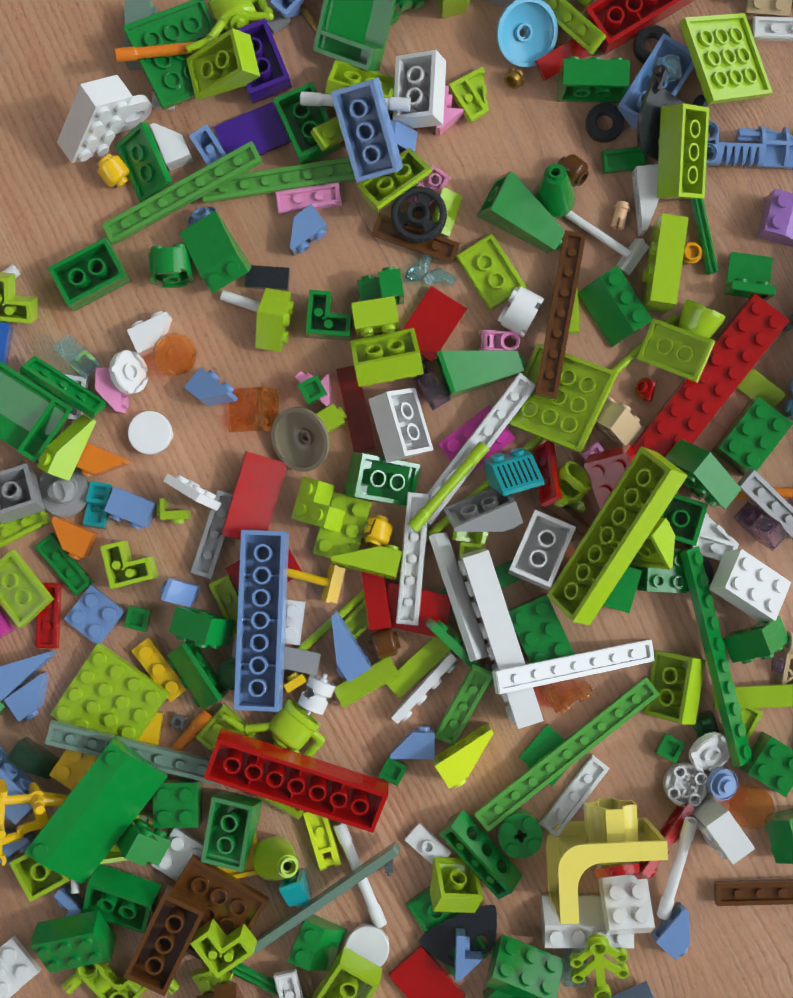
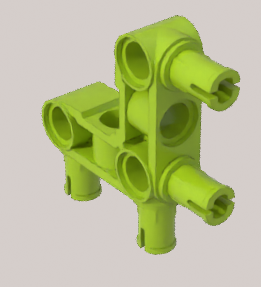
[61,961,181,998]

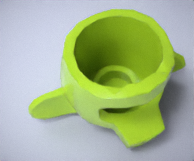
[554,461,592,513]

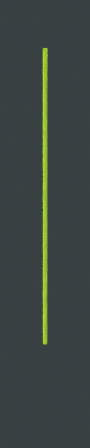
[284,314,679,670]

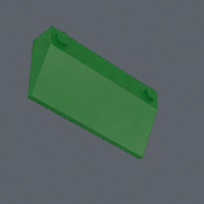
[313,0,397,71]
[0,361,74,463]
[24,736,168,885]

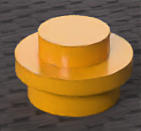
[683,242,702,264]

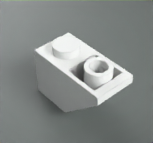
[150,123,194,171]
[127,311,172,357]

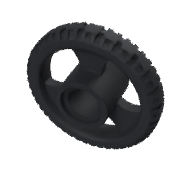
[391,186,447,243]

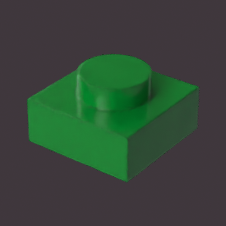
[298,375,328,405]
[124,605,152,632]
[654,732,686,763]
[378,755,408,786]

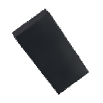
[245,265,290,291]

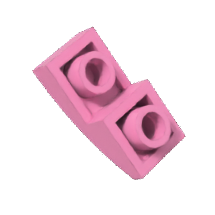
[408,165,451,213]

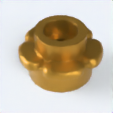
[504,68,525,89]

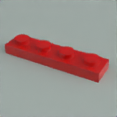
[633,803,695,879]

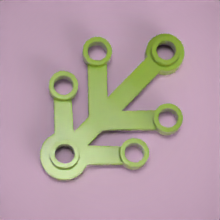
[569,934,629,998]

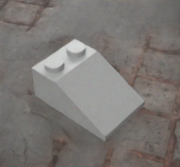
[443,488,523,532]

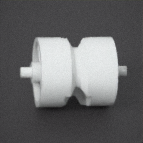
[297,674,336,715]

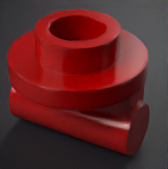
[635,377,657,402]

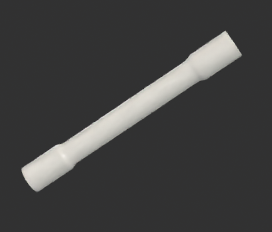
[300,92,411,112]
[657,817,698,920]
[333,822,387,929]

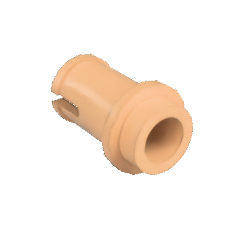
[610,201,631,230]

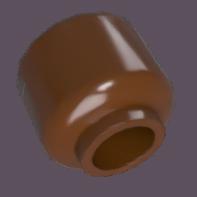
[557,154,589,187]
[368,628,401,659]

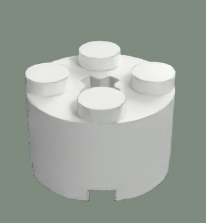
[497,286,544,337]

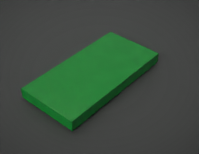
[406,886,491,978]

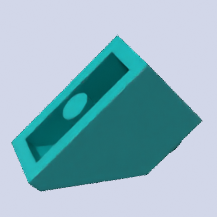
[279,868,312,907]

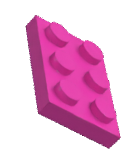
[438,405,516,475]

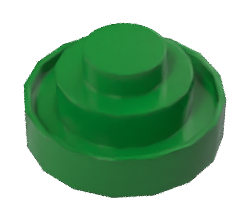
[217,657,236,690]

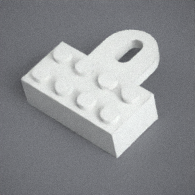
[57,75,153,163]

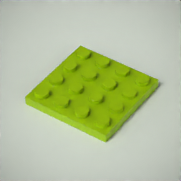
[679,13,773,105]
[508,343,618,454]
[50,642,170,741]

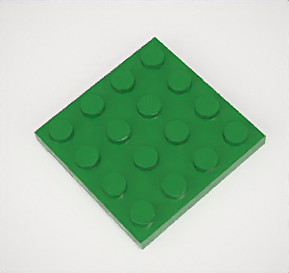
[122,0,221,110]

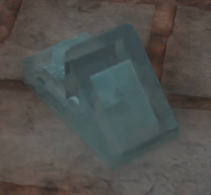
[52,332,101,379]

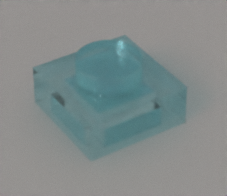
[656,55,682,82]

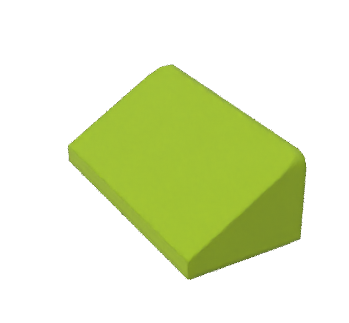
[432,187,463,237]
[737,368,786,408]

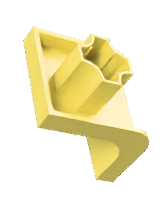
[546,797,668,924]

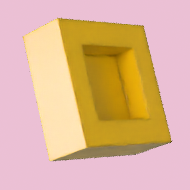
[283,671,308,693]

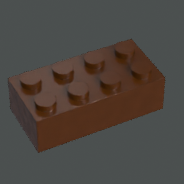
[124,885,208,996]

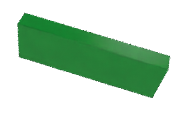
[35,533,94,596]

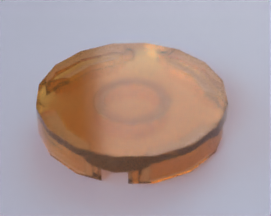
[152,333,197,377]
[729,784,775,830]

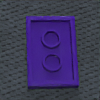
[214,102,290,156]

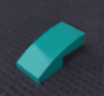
[83,481,113,530]

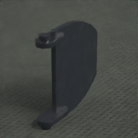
[637,64,707,161]

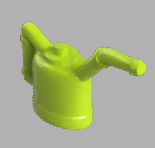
[186,0,274,53]
[221,699,325,757]

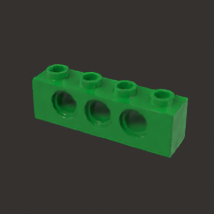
[439,809,523,899]

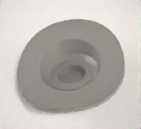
[39,467,89,517]

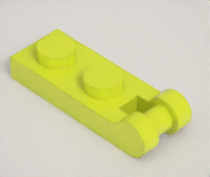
[303,811,342,871]

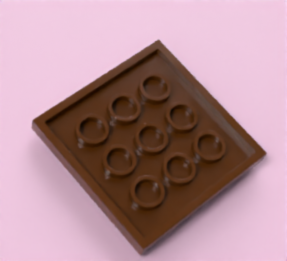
[173,853,269,962]

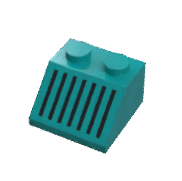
[484,448,545,496]

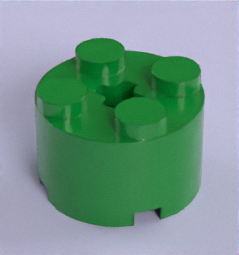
[148,244,194,288]
[496,808,543,859]

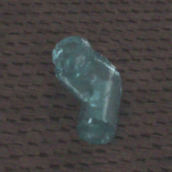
[405,255,432,282]
[424,268,457,287]

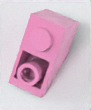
[95,368,129,414]

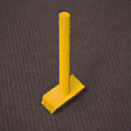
[287,563,346,603]

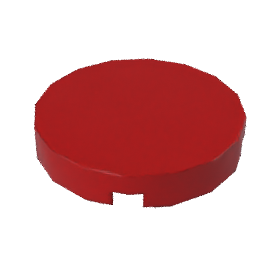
[594,863,641,879]

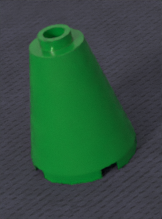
[533,164,575,219]

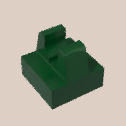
[692,711,719,739]

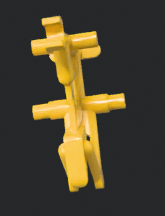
[0,779,68,866]

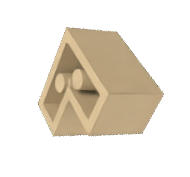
[594,396,644,446]

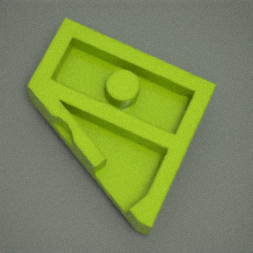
[448,66,489,124]

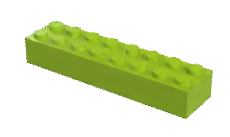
[547,446,688,625]

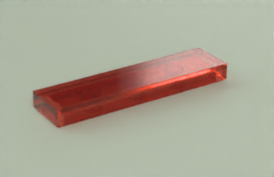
[336,365,375,453]

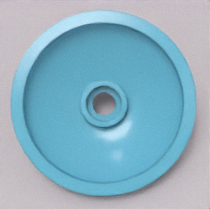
[496,0,558,67]

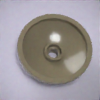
[271,407,330,472]

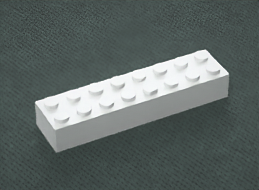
[458,547,544,729]

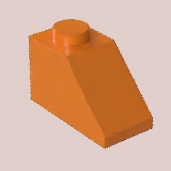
[76,443,130,477]
[51,517,99,560]

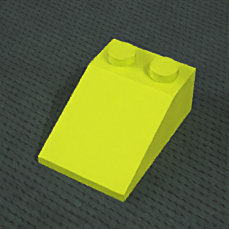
[434,722,494,789]

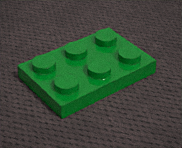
[115,122,173,203]

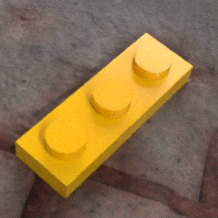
[131,637,189,702]

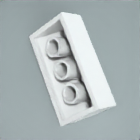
[541,894,634,948]

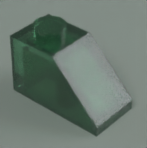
[6,736,60,779]

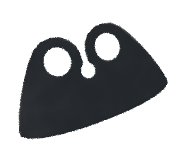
[419,904,497,967]

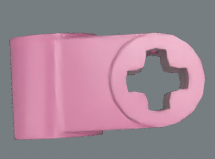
[478,330,520,351]

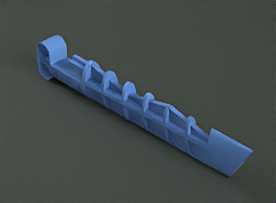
[706,121,793,169]

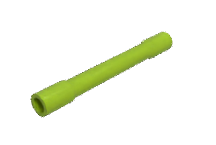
[407,441,489,532]

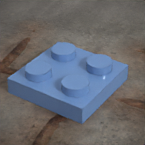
[64,585,127,645]

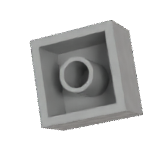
[0,463,45,524]

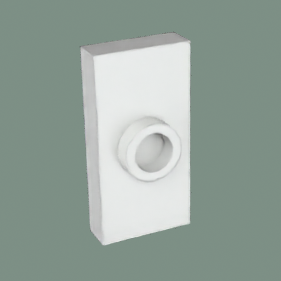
[404,822,452,864]

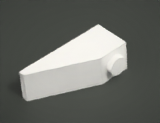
[632,164,659,236]

